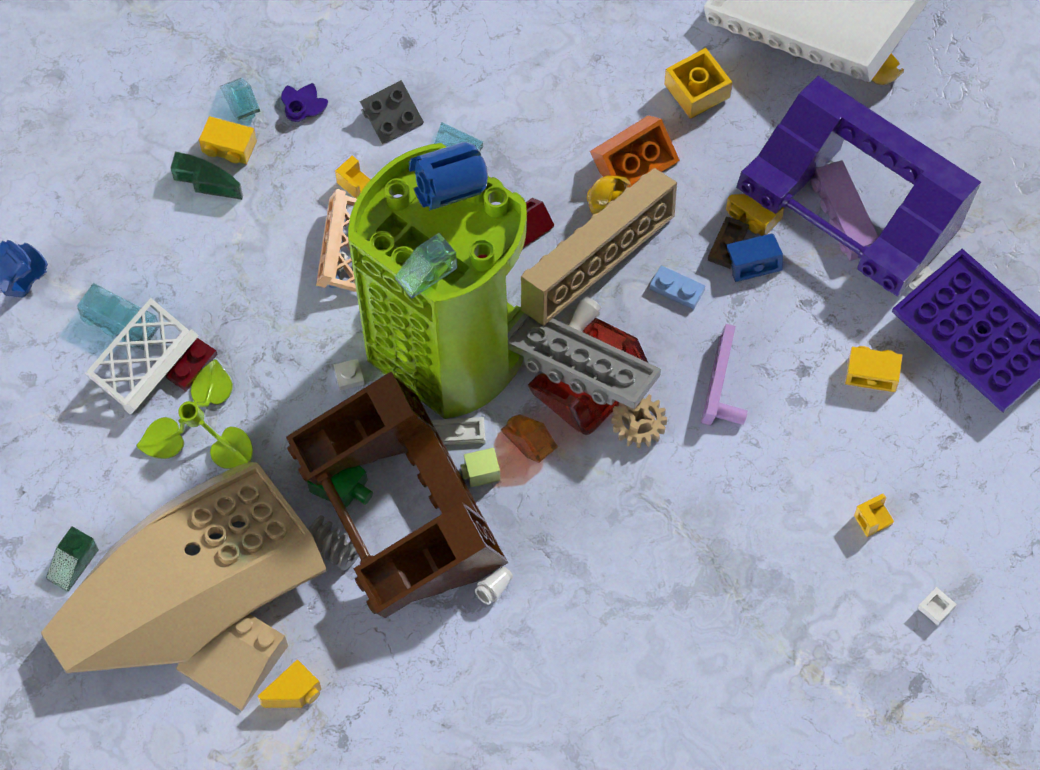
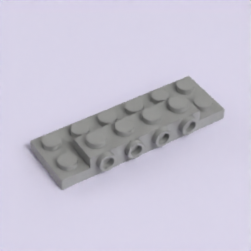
[508,313,661,409]

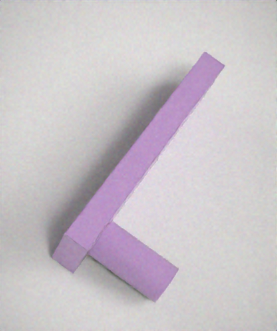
[701,324,748,425]

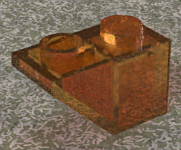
[500,414,558,463]

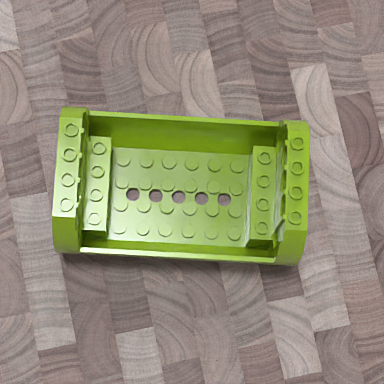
[348,143,527,419]

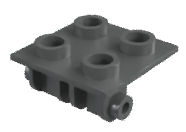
[359,80,424,144]

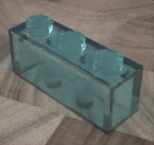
[77,283,160,350]

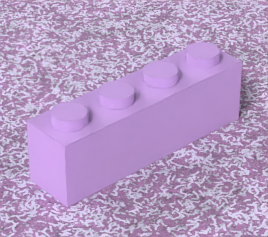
[811,160,878,261]

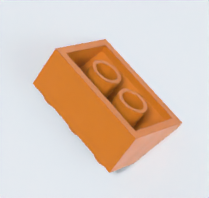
[590,115,680,188]

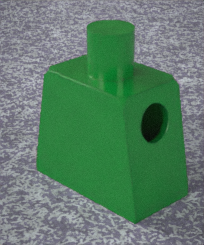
[307,466,373,508]

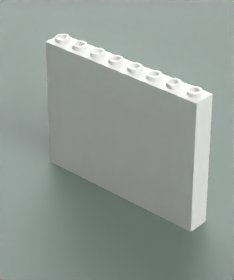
[704,0,929,83]

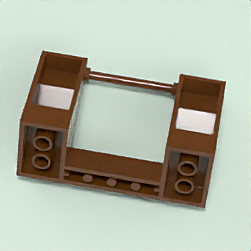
[286,372,508,618]

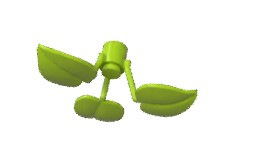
[136,359,253,469]

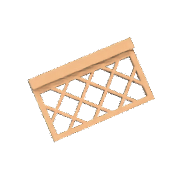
[316,189,357,292]

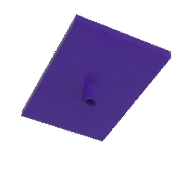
[892,248,1040,413]

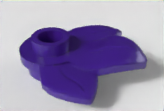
[281,83,328,122]

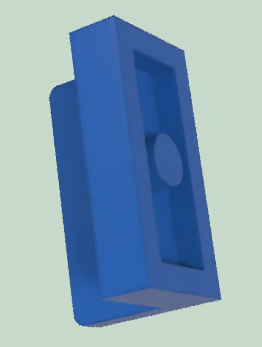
[727,233,783,282]

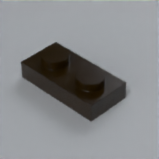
[707,216,749,269]

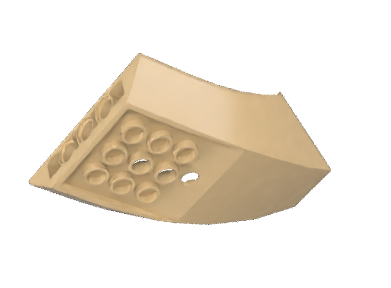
[41,462,327,673]

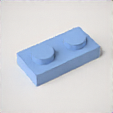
[649,265,705,310]

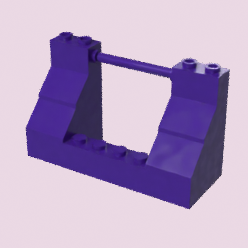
[736,76,981,297]

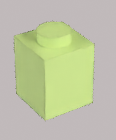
[460,448,500,488]

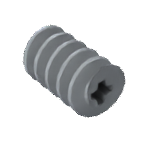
[308,515,359,571]

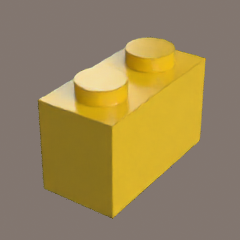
[199,116,257,165]
[845,346,902,393]

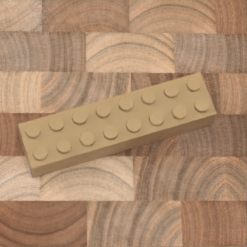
[521,168,677,326]

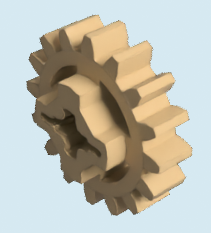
[611,394,667,448]

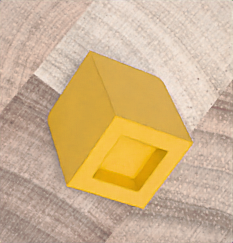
[335,155,371,199]
[854,493,894,537]

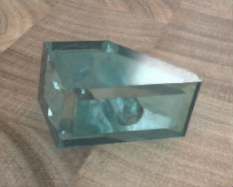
[220,77,260,121]
[395,233,457,298]

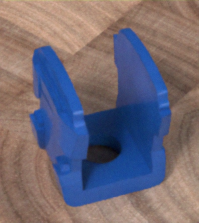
[0,240,48,298]

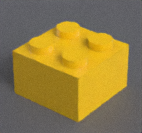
[664,48,732,119]

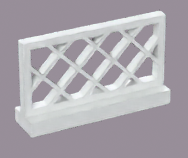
[85,298,199,415]

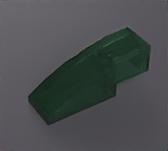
[170,151,243,200]

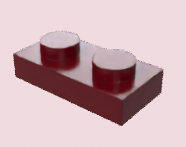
[165,338,218,391]

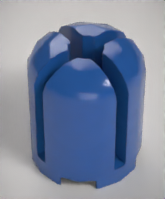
[409,142,488,211]

